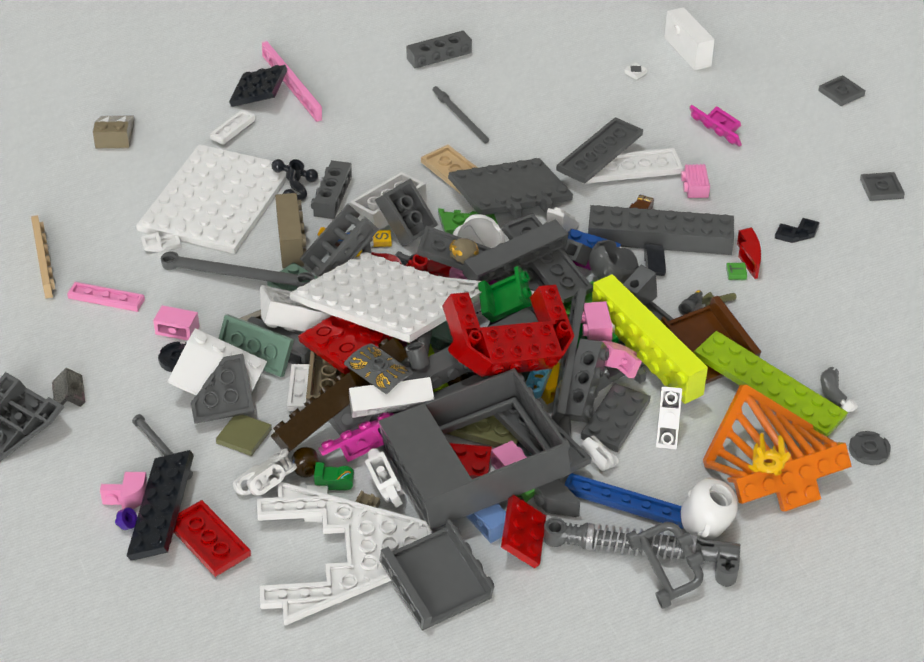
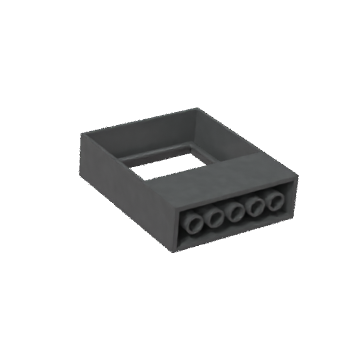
[379,368,572,530]

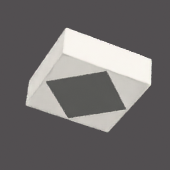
[624,62,647,80]

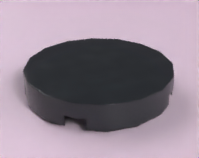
[158,341,187,372]

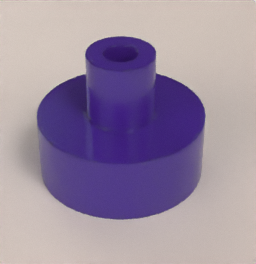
[115,508,137,530]

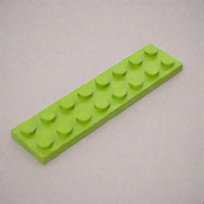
[694,331,848,437]

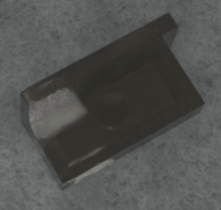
[52,367,85,407]

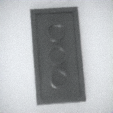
[581,383,651,452]

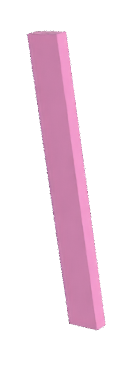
[262,41,322,122]

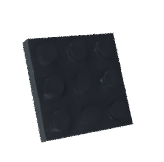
[229,65,288,107]

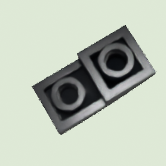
[644,244,666,276]

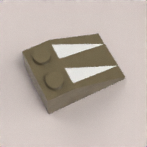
[93,115,135,149]

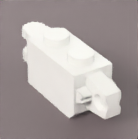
[365,448,405,507]

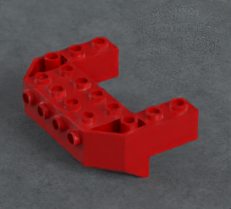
[442,284,574,377]

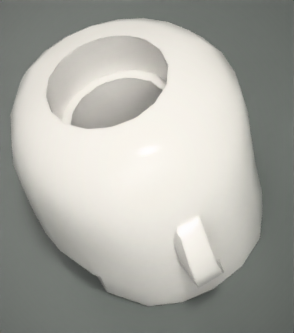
[681,478,738,540]

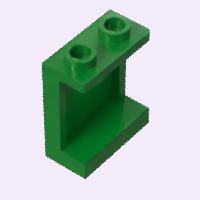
[478,266,532,323]

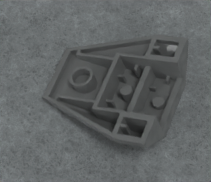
[0,372,64,462]

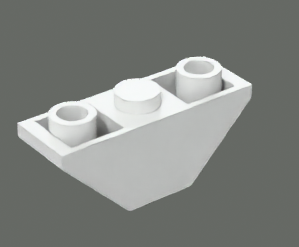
[547,207,579,232]
[656,386,682,449]

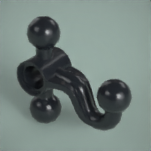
[271,159,318,201]

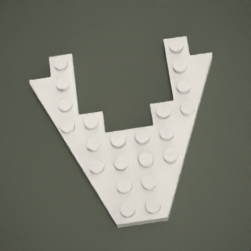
[257,482,432,625]

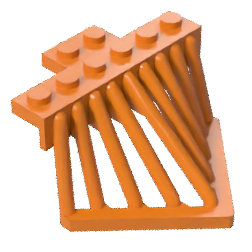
[703,385,852,511]

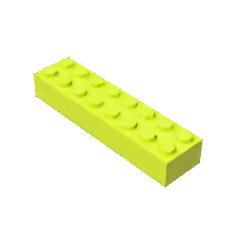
[592,274,708,404]

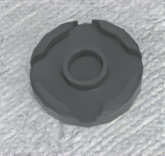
[849,431,891,465]

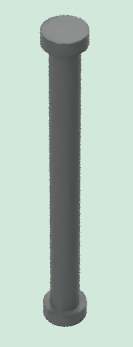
[132,414,193,481]

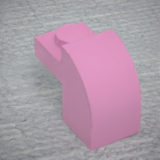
[602,340,642,379]
[100,472,148,509]

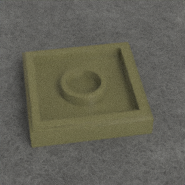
[216,415,272,456]

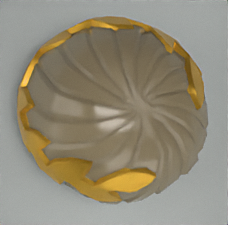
[449,238,479,264]

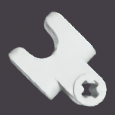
[233,448,297,495]

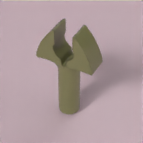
[702,292,737,306]

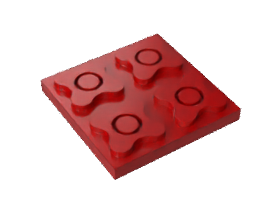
[298,315,401,375]

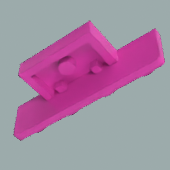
[689,105,742,147]
[318,412,394,462]

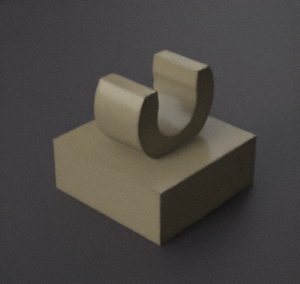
[355,490,380,508]

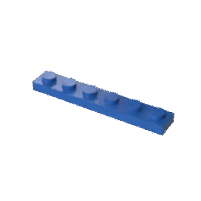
[564,473,684,529]

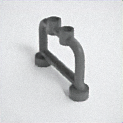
[626,522,704,609]

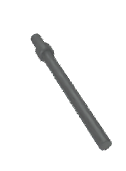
[432,86,489,143]

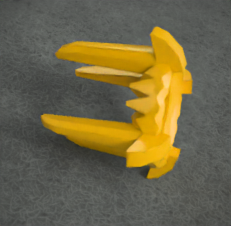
[748,432,791,476]

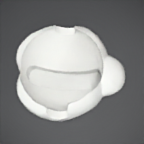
[453,214,505,248]

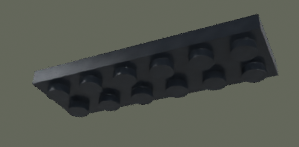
[126,450,194,561]

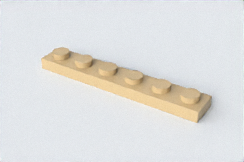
[31,215,55,299]

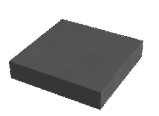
[818,75,866,106]
[860,172,905,201]

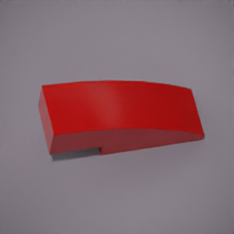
[737,227,761,279]

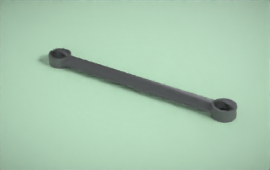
[160,251,315,287]

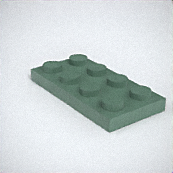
[218,314,294,377]

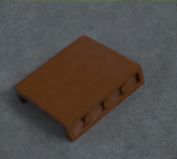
[661,296,762,384]

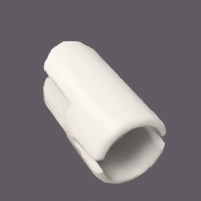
[580,436,619,471]

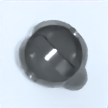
[589,240,639,284]

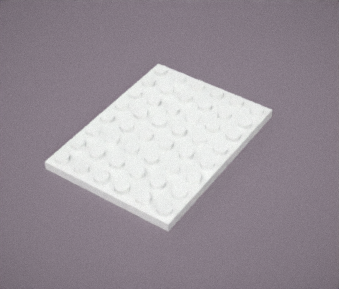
[136,144,289,254]
[289,252,481,343]

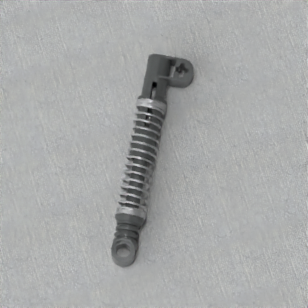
[544,517,741,587]

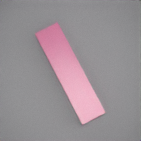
[67,282,145,312]

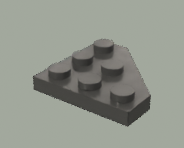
[191,354,254,424]

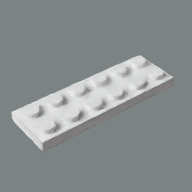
[581,148,683,184]

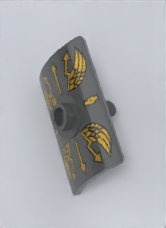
[344,344,414,394]

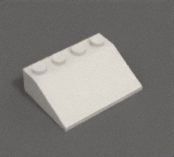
[260,285,332,333]
[167,328,267,395]

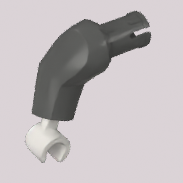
[820,367,858,412]

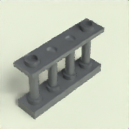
[300,203,379,276]

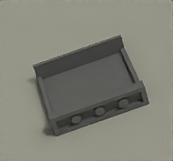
[379,519,494,631]

